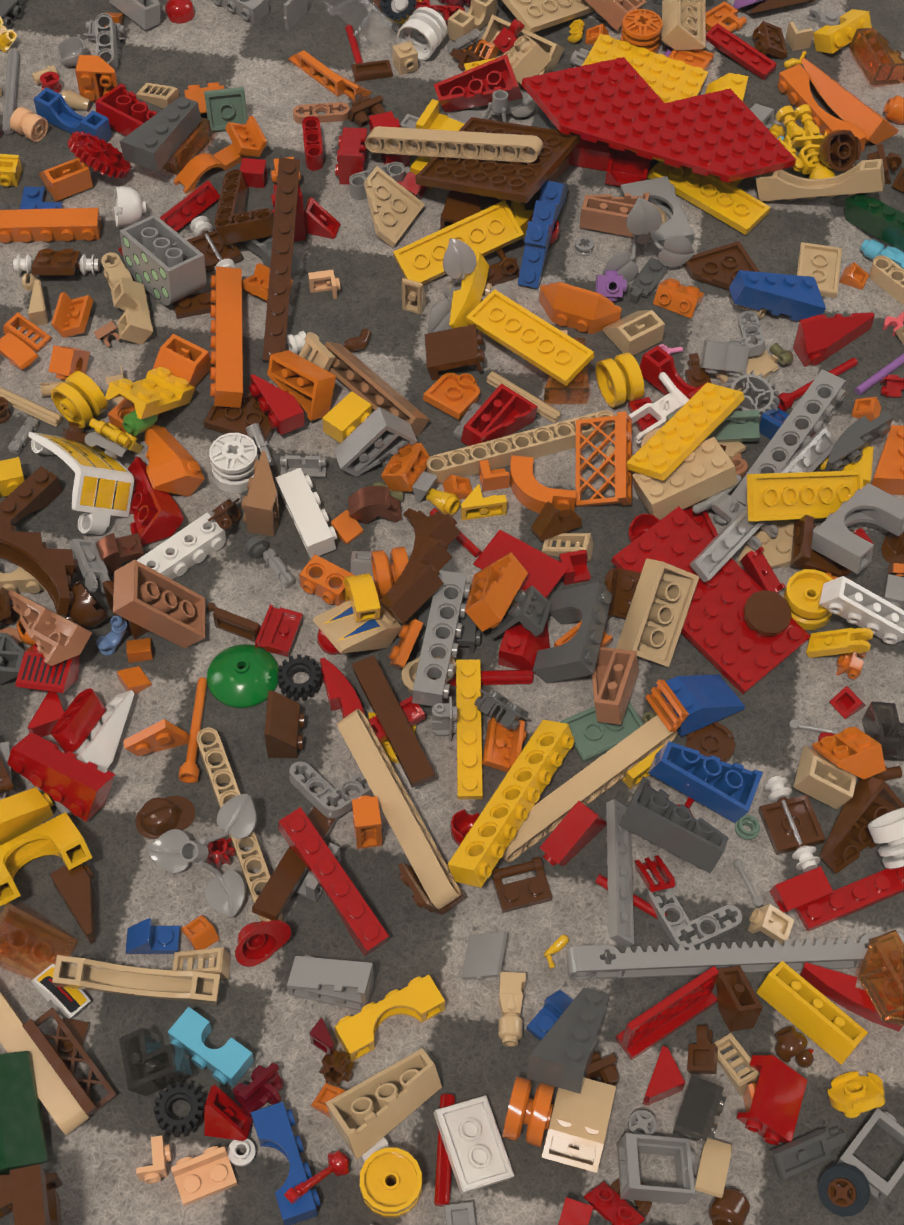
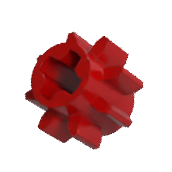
[206,838,236,869]

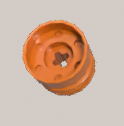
[620,9,663,54]

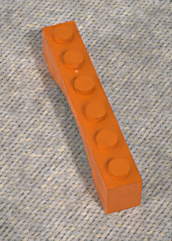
[778,64,866,152]

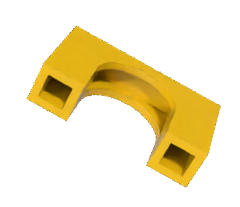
[0,812,92,907]

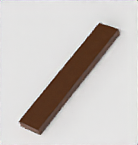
[352,655,435,788]
[252,804,339,920]

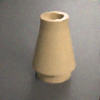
[61,89,91,111]

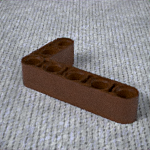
[214,169,274,244]

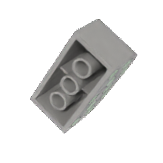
[119,215,206,305]

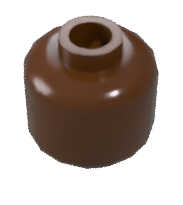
[708,1188,750,1225]

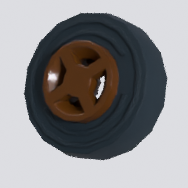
[818,1163,871,1217]

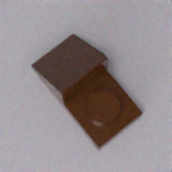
[531,501,582,541]

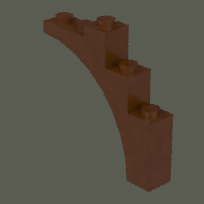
[379,508,461,624]
[0,515,78,615]

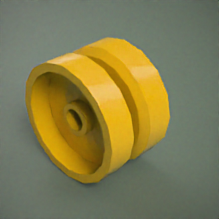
[595,352,644,408]
[50,371,108,428]
[783,569,833,630]
[359,1148,422,1218]

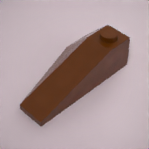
[819,777,904,874]

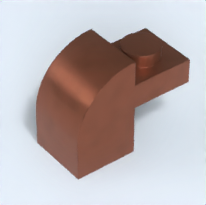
[348,486,402,524]
[96,533,144,576]

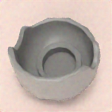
[57,37,87,66]

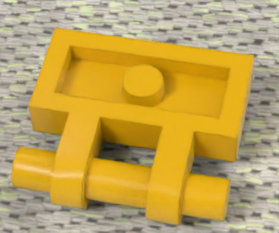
[89,418,143,454]

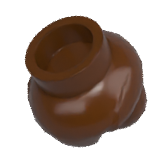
[774,1026,814,1068]

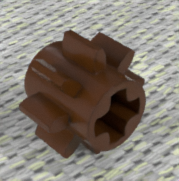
[319,1049,355,1086]

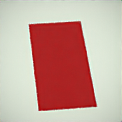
[473,530,569,598]

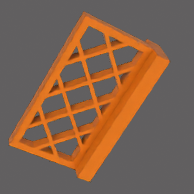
[575,411,632,507]

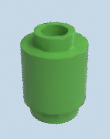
[123,410,157,436]

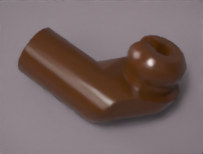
[343,329,372,352]
[872,766,902,781]

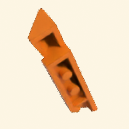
[288,50,372,101]

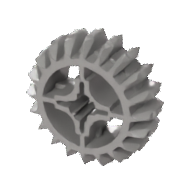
[723,370,780,423]

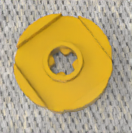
[827,1071,885,1118]

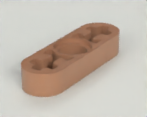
[293,102,350,124]

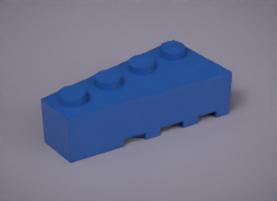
[729,270,826,321]
[648,741,763,823]

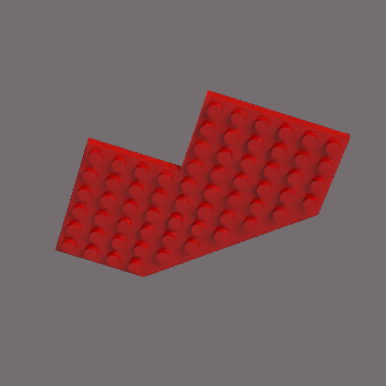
[521,57,796,183]

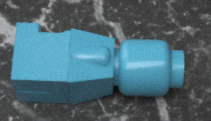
[860,239,904,269]

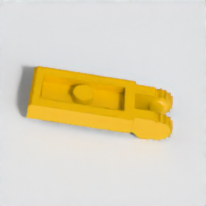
[806,628,874,658]

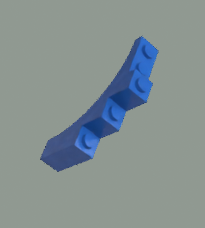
[517,180,569,288]

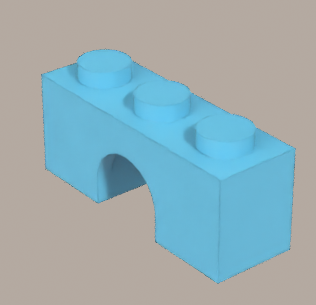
[168,1007,254,1087]

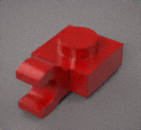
[493,19,525,53]

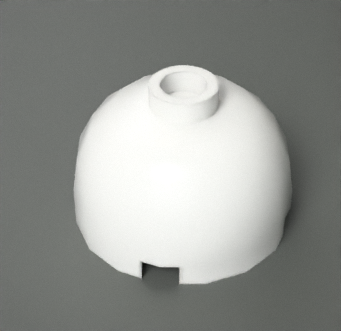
[114,186,146,228]

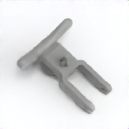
[692,474,779,551]

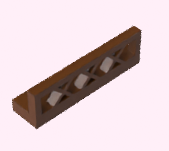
[22,1007,117,1116]

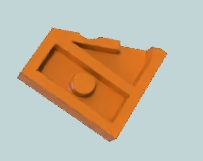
[123,719,190,756]

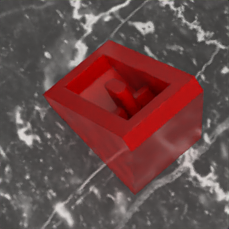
[304,197,341,239]
[27,691,64,737]
[642,1046,685,1106]
[204,1084,253,1141]

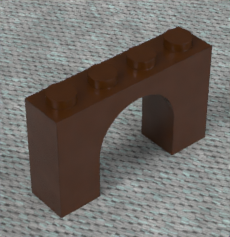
[10,1164,62,1225]

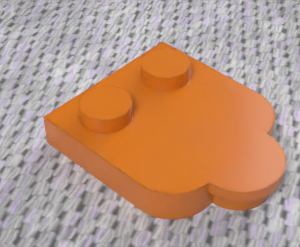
[423,373,480,420]

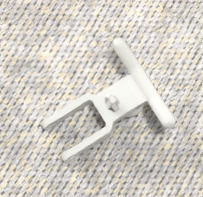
[629,372,690,444]

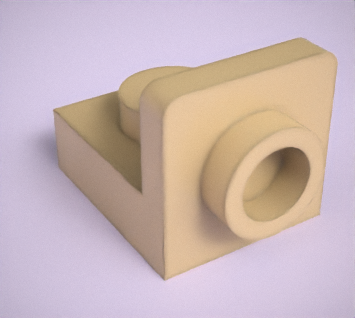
[748,904,794,944]

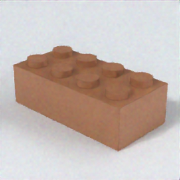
[113,560,205,648]

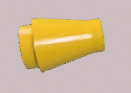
[426,488,460,515]

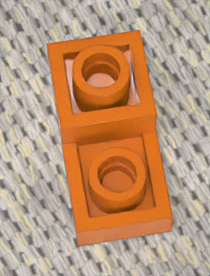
[0,332,38,370]

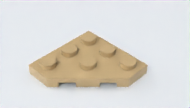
[364,166,425,248]
[737,520,795,568]

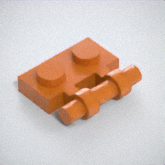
[706,1,747,32]

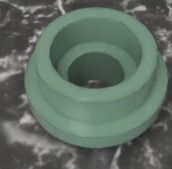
[734,815,760,840]

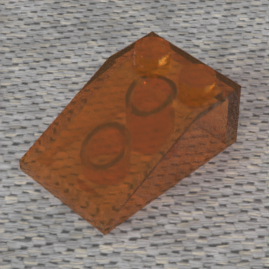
[0,903,77,980]

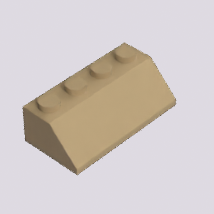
[662,0,706,50]
[478,15,564,75]
[616,559,699,667]

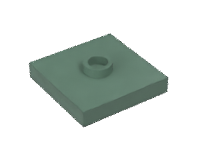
[204,87,248,132]

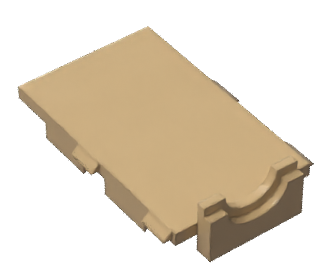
[713,349,779,391]

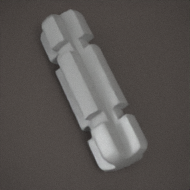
[447,29,482,53]
[454,403,481,440]
[8,417,39,455]
[263,548,295,588]

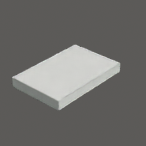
[433,1095,515,1194]

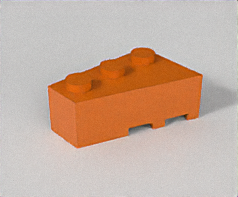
[871,425,904,495]

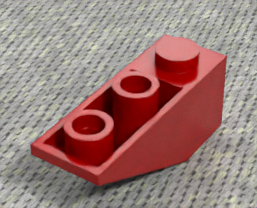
[249,374,305,435]

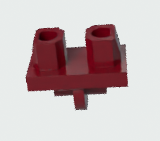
[233,1062,284,1117]

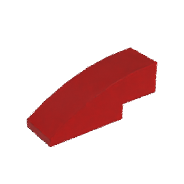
[320,658,365,718]

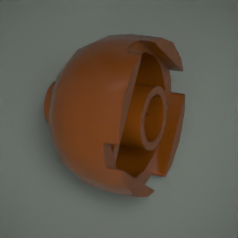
[819,130,861,172]
[64,580,109,628]

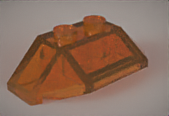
[858,930,904,1026]

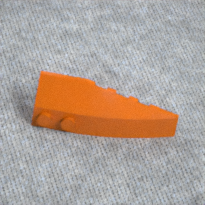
[801,57,899,145]

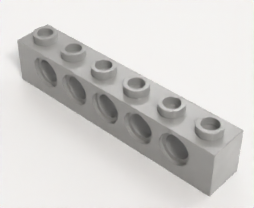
[412,570,470,706]

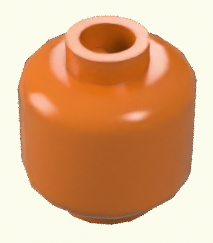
[883,95,904,125]

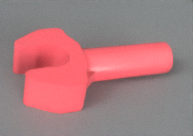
[883,311,904,336]

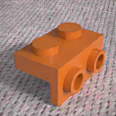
[225,116,267,157]
[242,263,293,302]
[653,278,705,318]
[51,292,94,337]
[482,718,526,773]

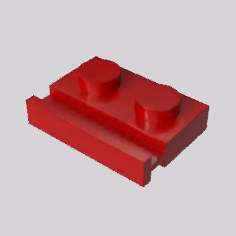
[255,604,303,657]

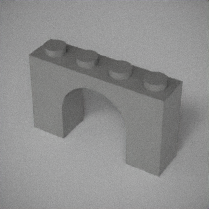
[619,176,695,257]
[811,483,904,574]

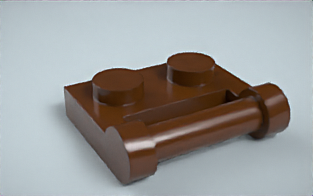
[491,856,552,913]

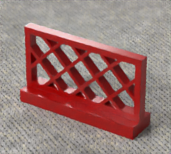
[615,966,719,1061]

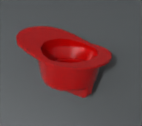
[235,920,291,967]

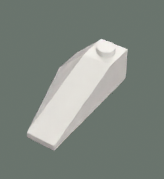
[61,690,135,773]

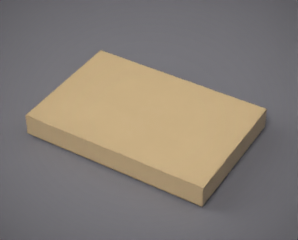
[797,242,842,298]

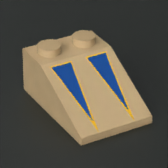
[313,598,402,654]

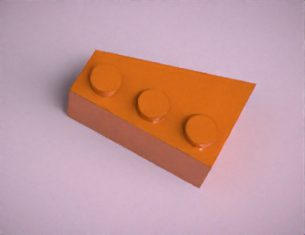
[267,350,336,421]
[465,552,528,632]

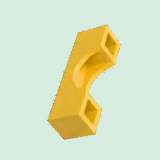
[334,975,445,1062]

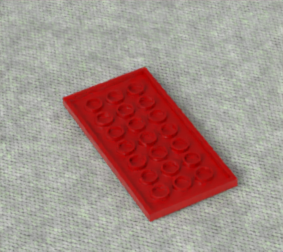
[611,506,811,695]

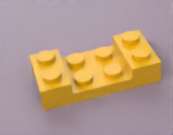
[105,367,195,419]

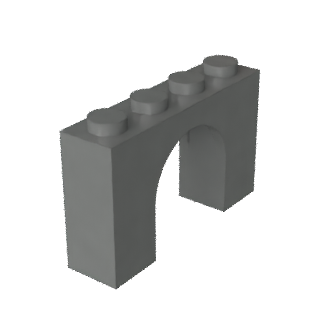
[533,582,612,684]

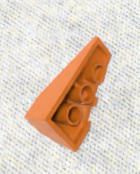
[145,425,205,497]

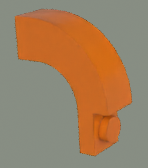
[510,455,576,514]

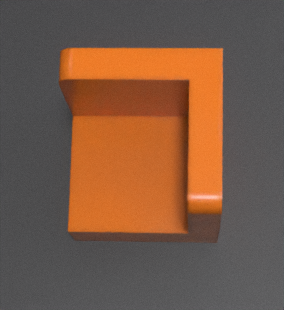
[479,460,510,492]

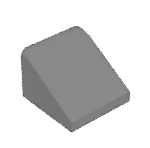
[412,471,437,503]
[351,551,373,576]

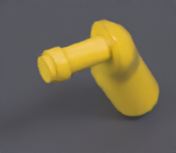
[784,51,807,69]
[544,934,569,969]

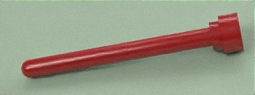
[777,358,858,411]

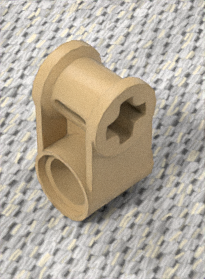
[101,252,133,290]

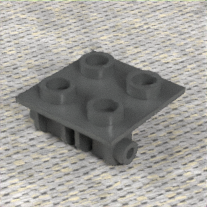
[474,689,532,731]

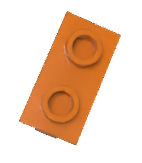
[836,639,869,679]

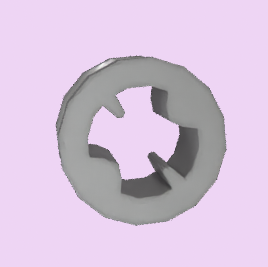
[575,236,594,256]

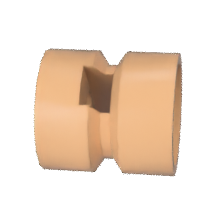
[10,107,48,142]

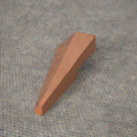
[8,590,92,666]

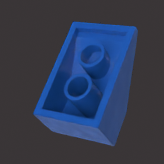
[656,674,745,737]

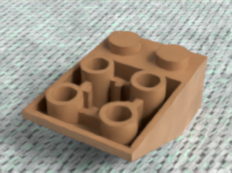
[241,451,280,537]

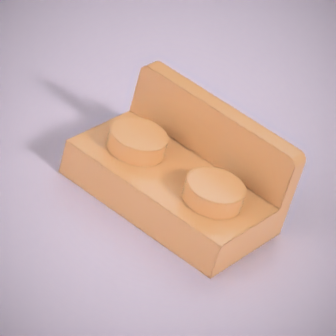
[171,1146,238,1206]

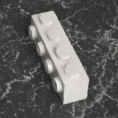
[275,468,338,559]
[136,513,226,579]
[819,576,904,644]

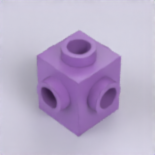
[596,270,627,301]

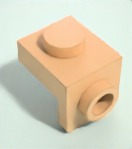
[308,270,340,299]
[136,1136,172,1184]

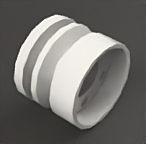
[397,7,447,60]
[209,433,258,493]
[868,807,904,869]

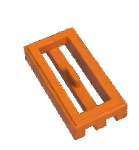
[645,680,689,732]

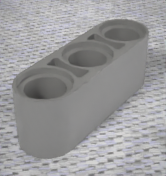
[95,13,118,71]
[349,162,405,200]

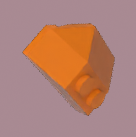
[539,282,622,334]

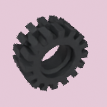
[277,654,322,701]
[153,1082,205,1137]

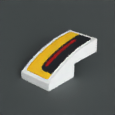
[31,964,91,1019]

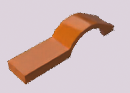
[173,143,250,194]

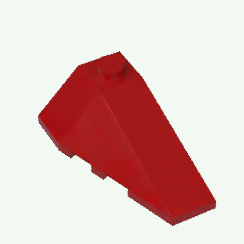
[127,456,184,546]
[498,620,550,674]

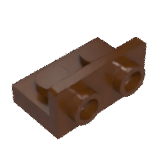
[752,21,788,59]
[605,568,642,618]

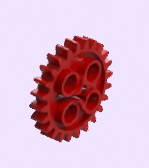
[67,131,131,179]

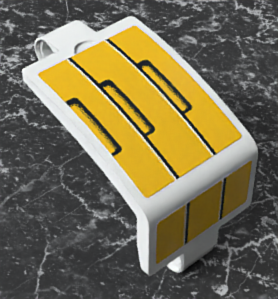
[28,432,134,535]

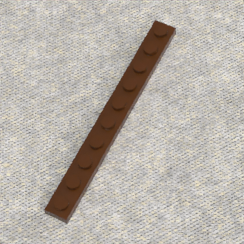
[262,158,300,363]

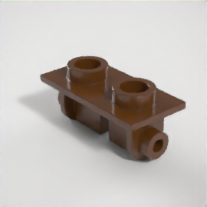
[208,498,241,529]

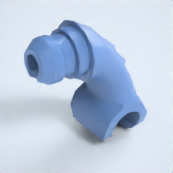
[96,616,127,656]

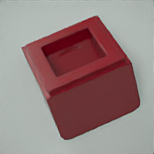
[310,1018,335,1056]

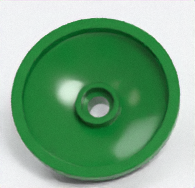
[207,644,279,708]

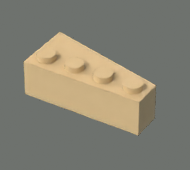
[326,1048,442,1159]

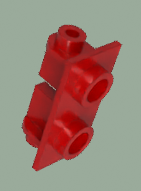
[879,375,904,398]
[584,1182,645,1225]

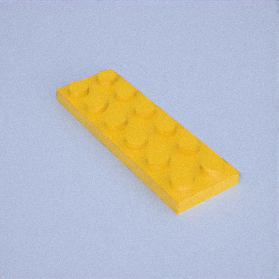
[648,161,771,235]
[393,200,524,285]
[466,289,594,386]
[626,382,745,481]
[747,470,864,521]

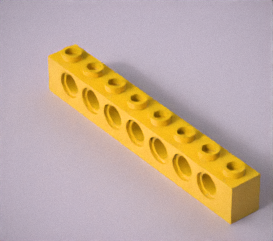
[447,720,575,888]

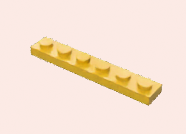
[456,660,483,799]

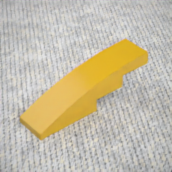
[449,252,489,329]

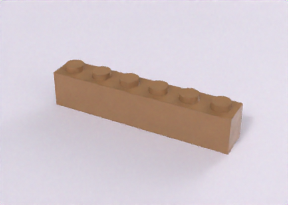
[324,342,430,437]

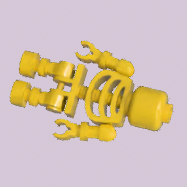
[775,104,836,197]

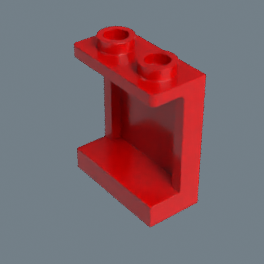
[736,1055,808,1145]

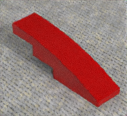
[800,962,904,1032]

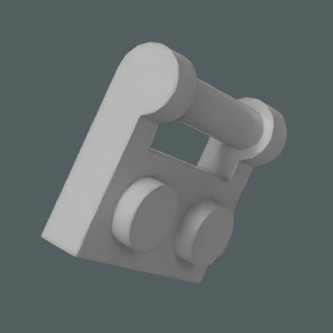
[85,432,128,459]

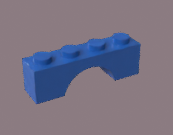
[34,87,112,142]
[251,1102,321,1225]

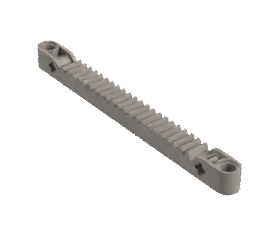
[566,932,904,980]

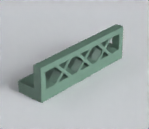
[669,410,760,443]

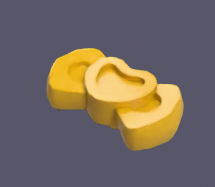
[567,19,585,44]

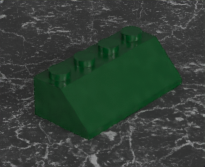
[845,193,904,252]
[0,1051,49,1175]

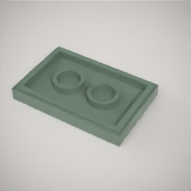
[560,701,644,763]

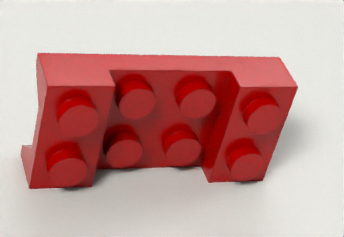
[605,148,651,186]

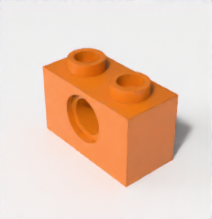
[48,345,90,380]

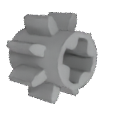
[570,48,590,68]

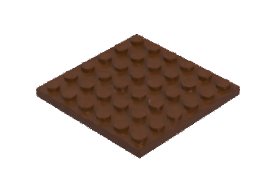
[415,117,580,203]

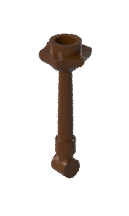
[496,248,519,275]

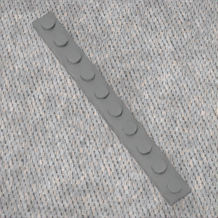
[690,427,836,582]

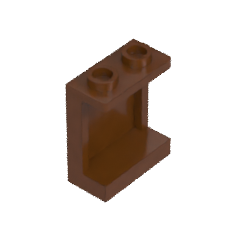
[425,324,485,380]
[791,515,855,577]

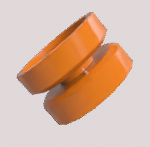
[371,546,409,599]
[502,1076,555,1147]

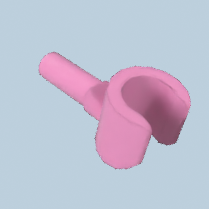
[659,344,683,354]

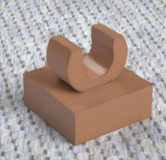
[94,321,121,347]

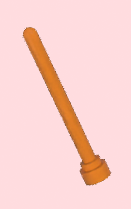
[178,677,207,783]

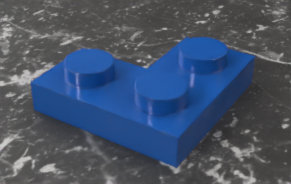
[20,186,63,209]

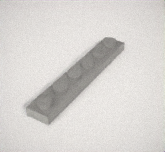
[606,799,634,948]

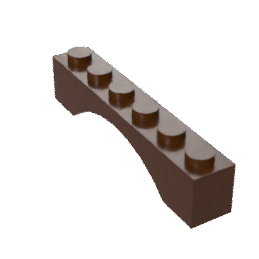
[0,466,62,525]

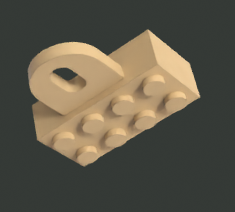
[632,428,738,520]

